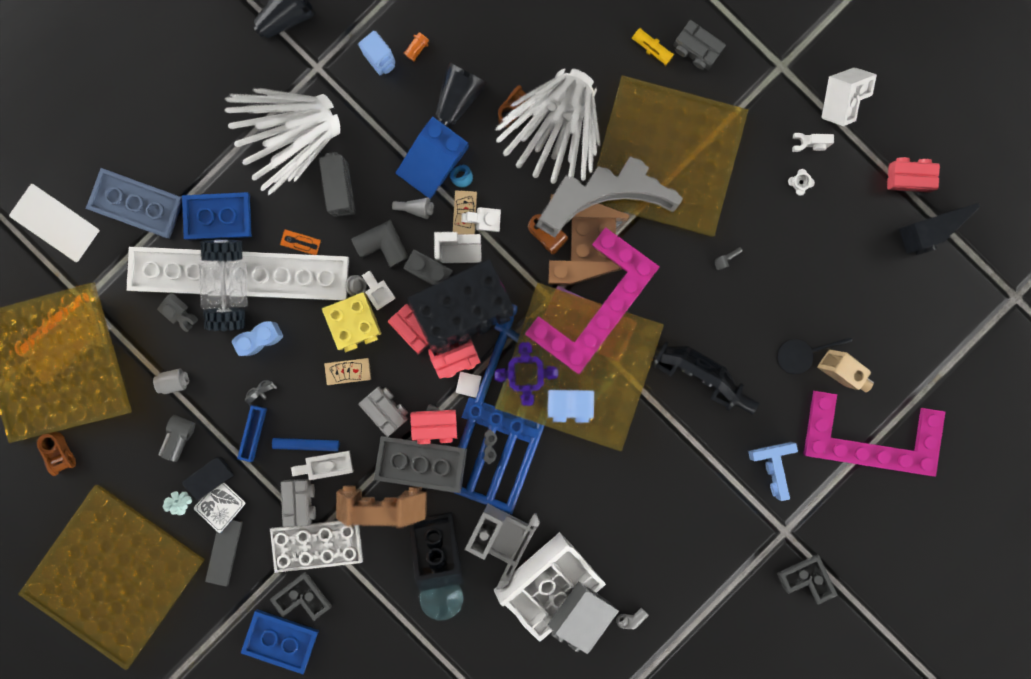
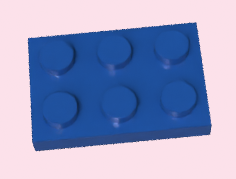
[182,192,252,240]
[241,609,319,674]

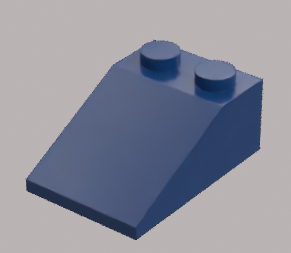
[395,116,469,199]

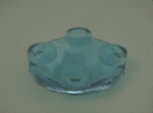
[420,584,463,621]

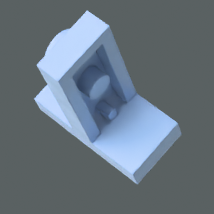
[748,442,798,501]

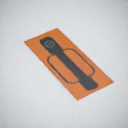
[280,229,321,255]

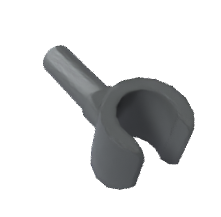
[715,247,743,270]

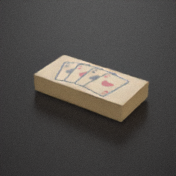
[453,190,477,235]
[324,358,371,385]

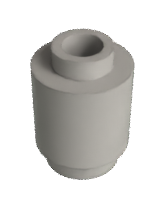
[153,368,189,394]

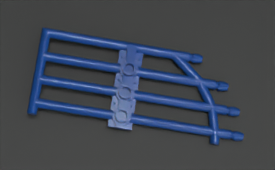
[452,304,563,515]

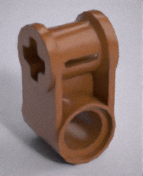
[498,85,531,128]
[528,214,569,255]
[37,432,76,476]

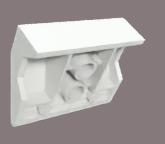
[494,532,606,641]

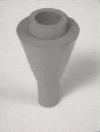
[392,197,434,219]

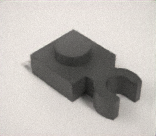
[157,293,198,332]

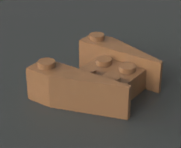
[548,194,629,285]
[336,485,427,527]

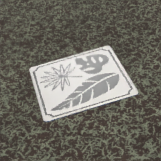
[194,483,246,533]

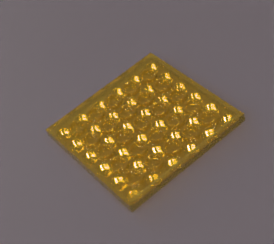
[596,75,748,237]
[0,283,132,443]
[495,283,664,452]
[18,485,205,670]

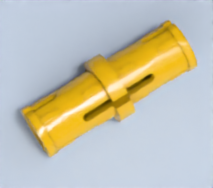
[632,27,674,66]

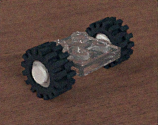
[199,240,248,331]

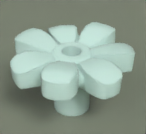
[163,491,192,515]

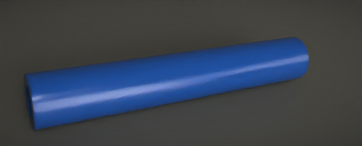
[272,438,339,452]

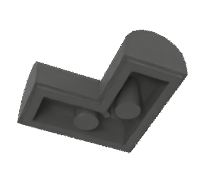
[351,219,409,268]
[777,554,838,605]
[269,571,332,621]

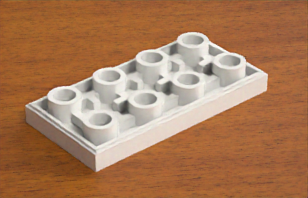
[270,520,363,573]

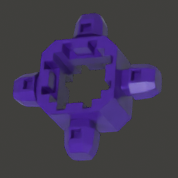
[495,342,558,406]

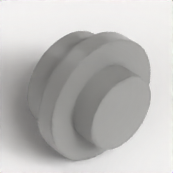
[346,275,367,296]

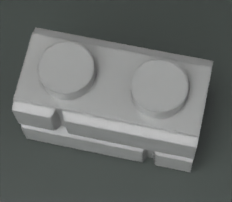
[359,386,408,437]
[281,479,316,527]

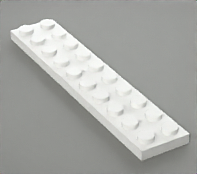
[127,247,349,301]

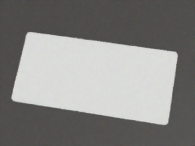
[9,184,99,262]

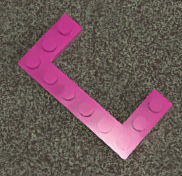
[525,227,659,375]
[804,391,945,477]

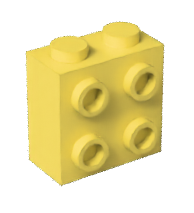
[322,292,382,352]

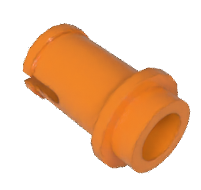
[403,32,429,62]

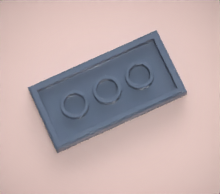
[86,168,182,239]

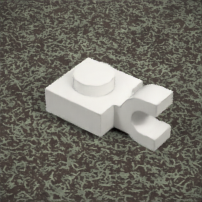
[792,133,834,152]
[461,207,501,232]
[362,271,396,310]

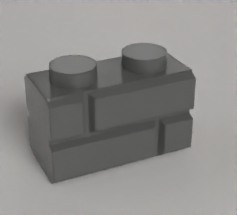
[673,19,726,70]
[403,250,454,286]

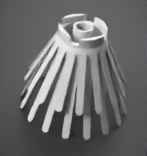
[496,69,600,184]
[225,88,340,195]

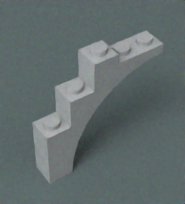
[536,156,683,237]

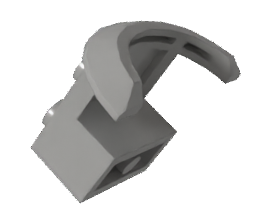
[465,504,540,590]

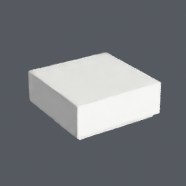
[456,372,482,397]

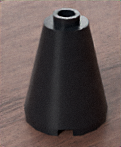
[254,0,316,38]
[435,62,488,127]

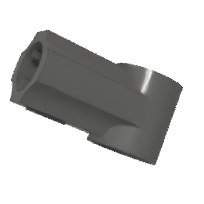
[158,414,195,462]

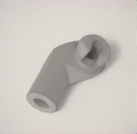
[616,607,649,629]

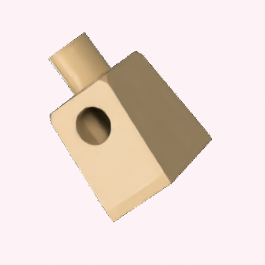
[817,349,874,392]

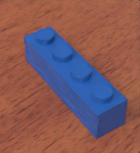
[237,405,267,462]

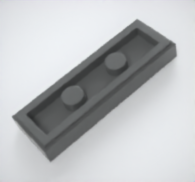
[205,519,243,587]

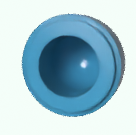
[450,165,473,188]

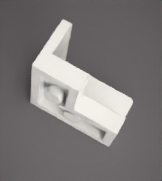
[822,68,877,126]
[434,232,481,263]

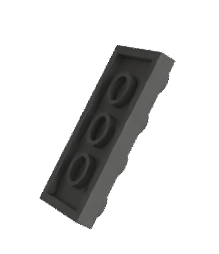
[374,436,467,493]

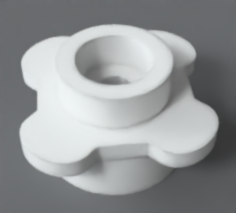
[788,169,815,195]

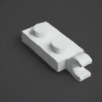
[291,450,354,480]

